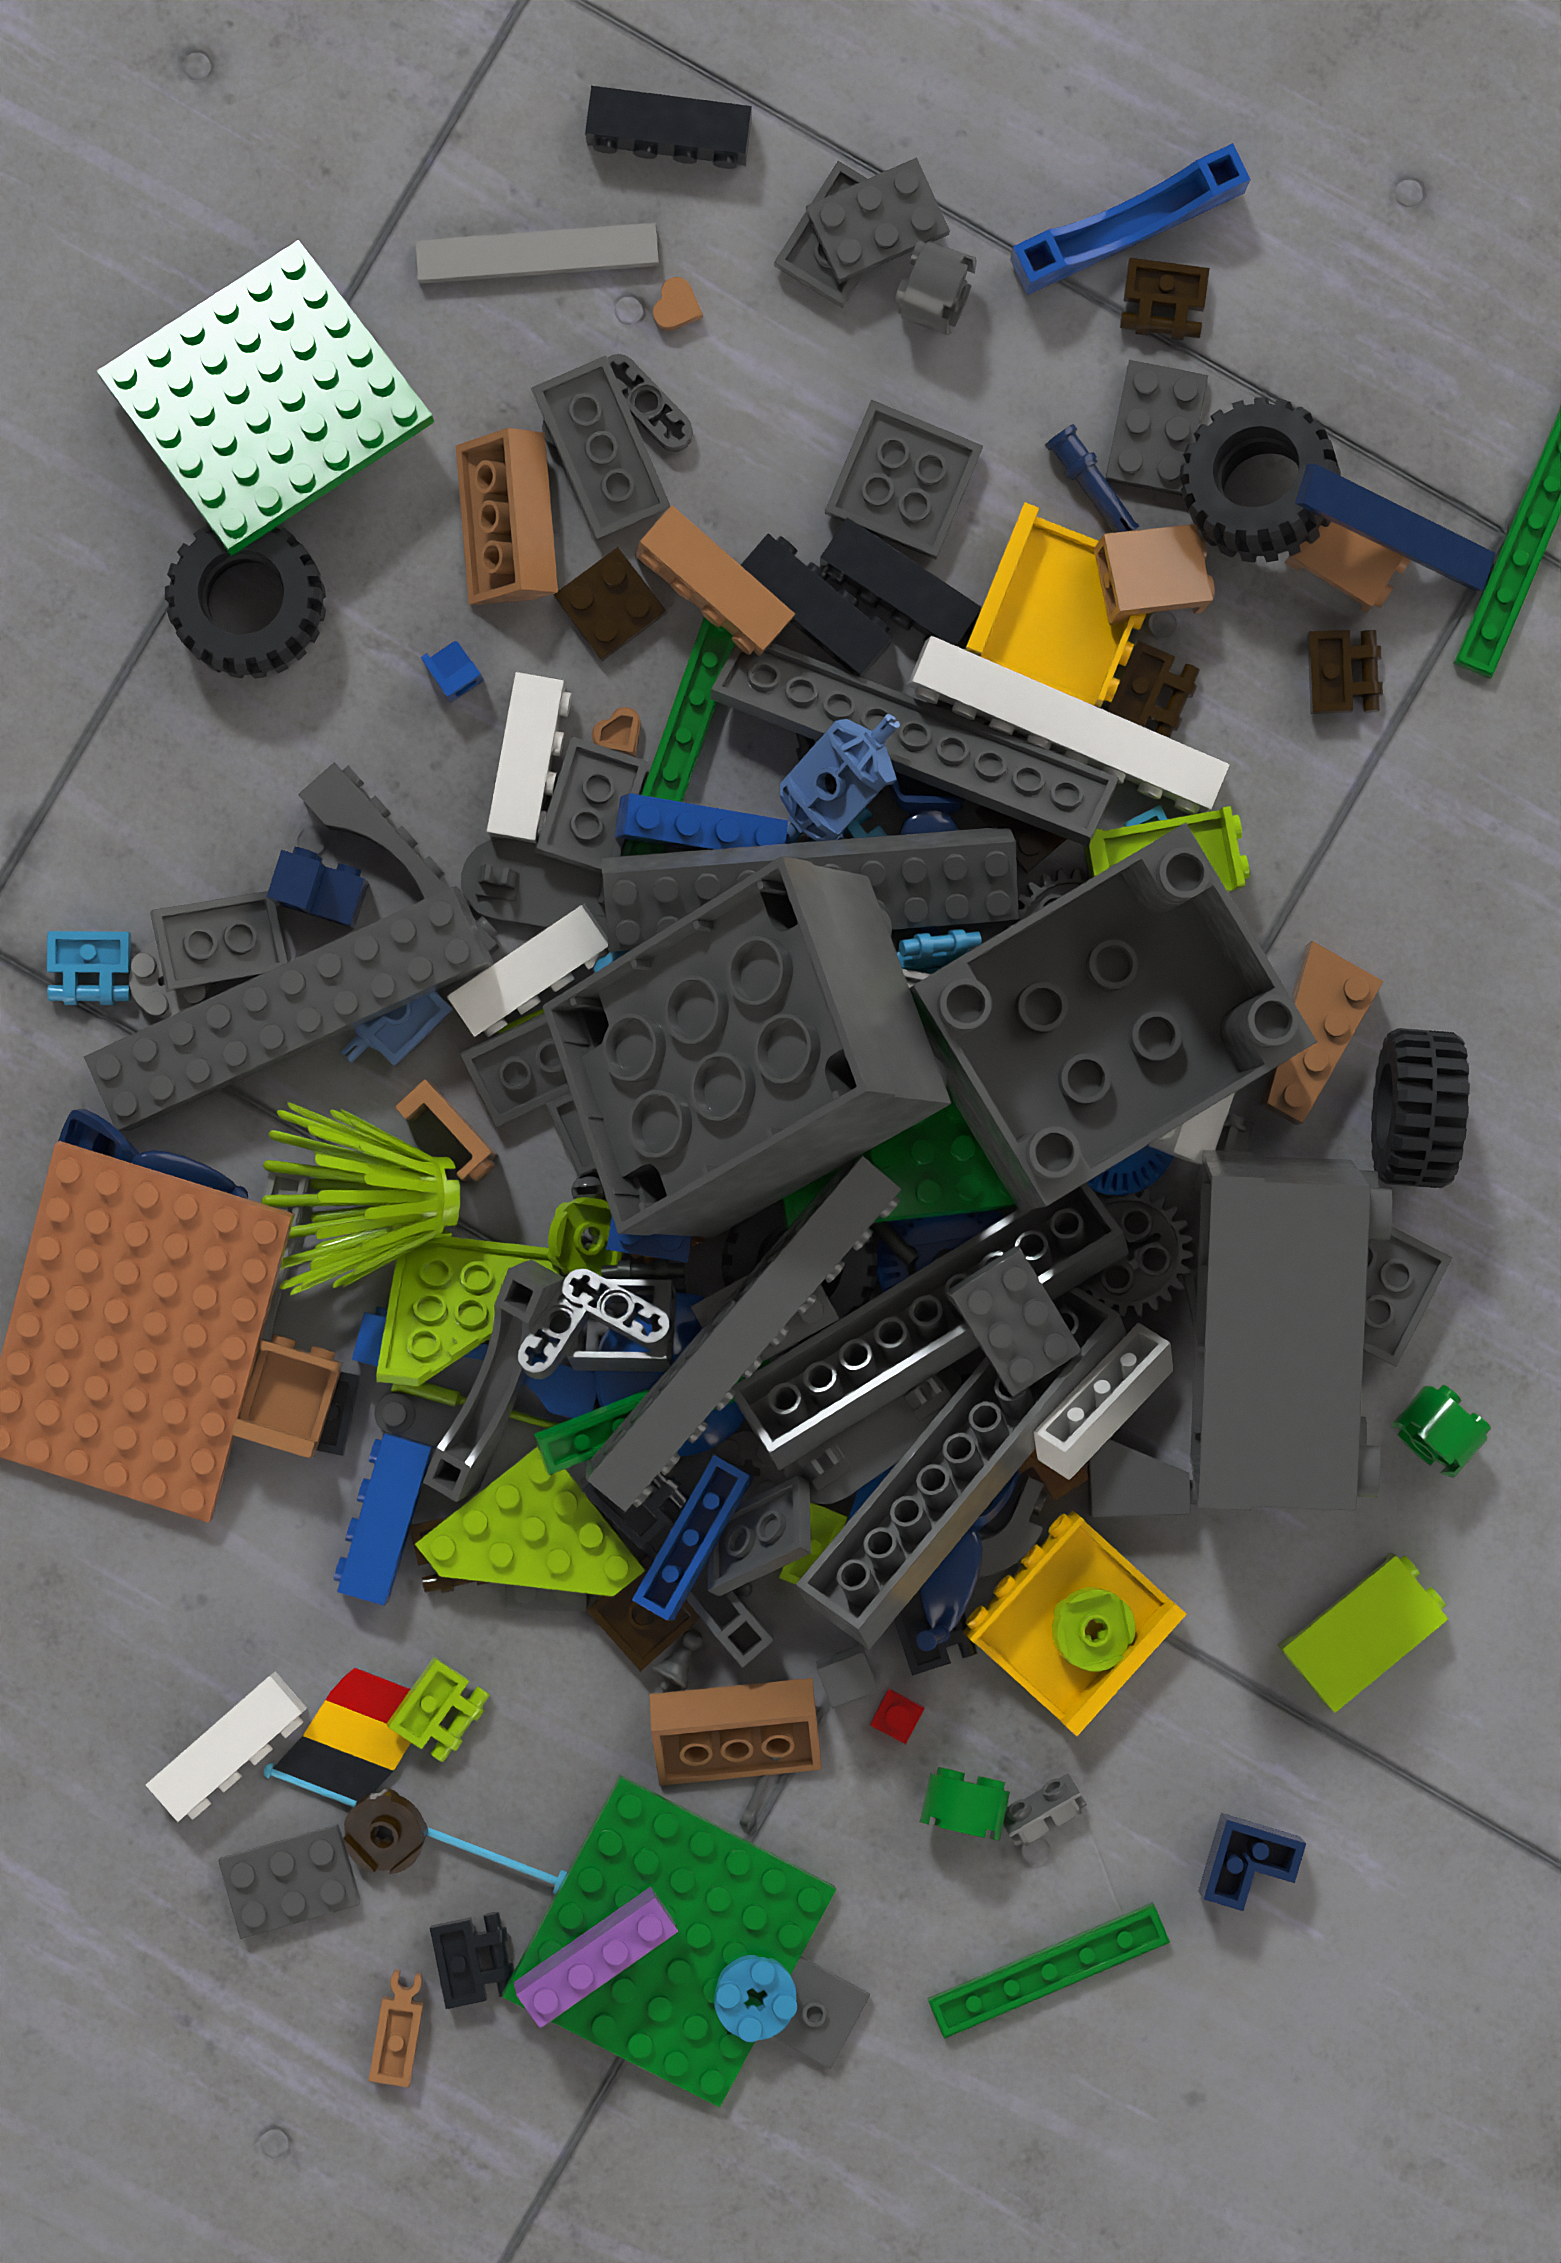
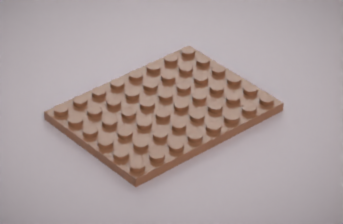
[0,1141,295,1523]

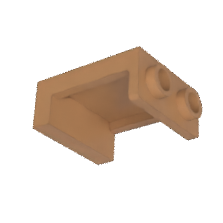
[1284,521,1411,613]
[1094,524,1215,625]
[395,1079,498,1182]
[231,1334,344,1458]

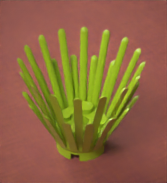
[261,1102,460,1296]

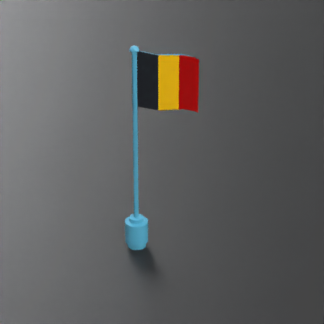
[264,1667,567,1894]

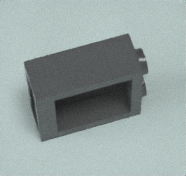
[564,1279,677,1372]

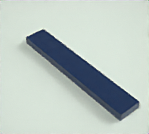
[1295,464,1495,591]

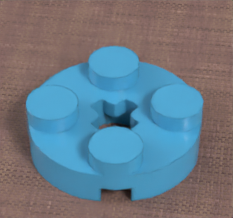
[714,1955,797,2042]

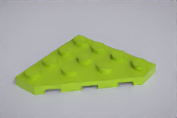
[376,1237,561,1386]
[415,1446,646,1596]

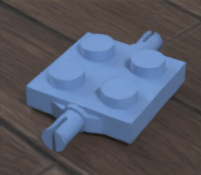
[340,990,453,1067]

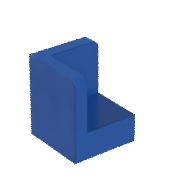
[420,641,484,703]

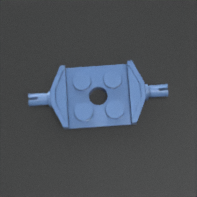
[780,714,900,844]

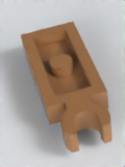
[368,1969,424,2088]

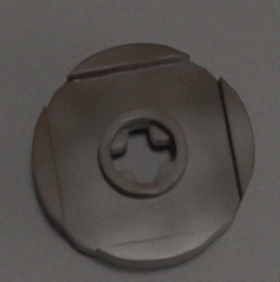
[343,1789,428,1874]

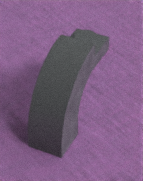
[978,1475,1047,1578]

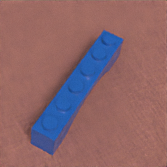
[1010,143,1251,295]
[352,1306,598,1418]

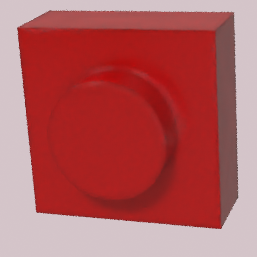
[869,1687,925,1745]

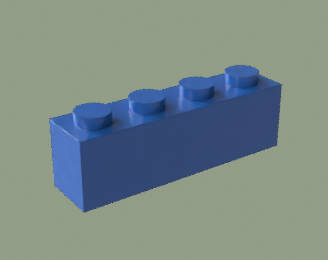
[614,793,788,851]
[334,1433,435,1606]
[632,1455,754,1621]

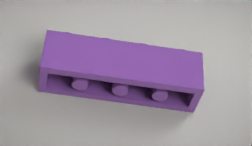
[514,1887,678,2028]

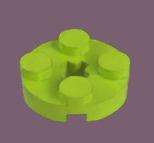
[548,1197,624,1276]
[1052,1587,1135,1672]

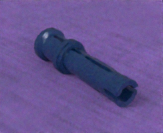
[1045,424,1140,533]

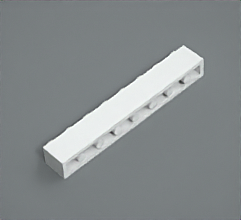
[907,636,1230,815]

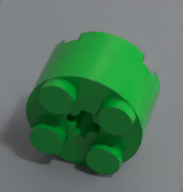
[1391,1385,1491,1478]
[919,1767,1010,1841]

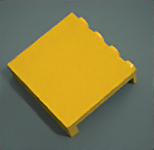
[965,502,1146,708]
[963,1510,1187,1736]

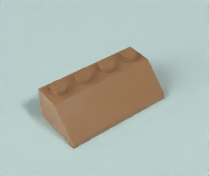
[455,428,558,605]
[649,1678,822,1786]

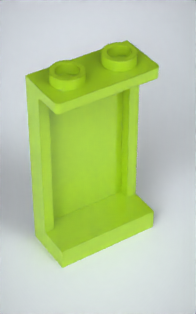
[1083,806,1250,892]
[1277,1553,1448,1713]

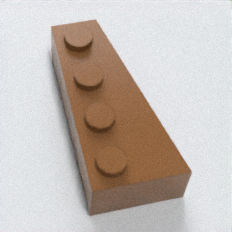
[635,505,795,657]
[1261,941,1384,1125]

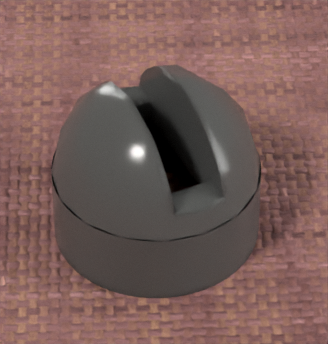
[571,1174,604,1200]

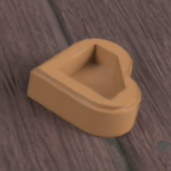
[653,277,703,331]
[592,707,641,757]

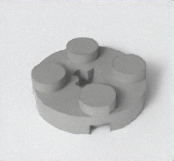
[129,941,212,1019]

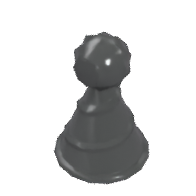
[652,1629,703,1690]

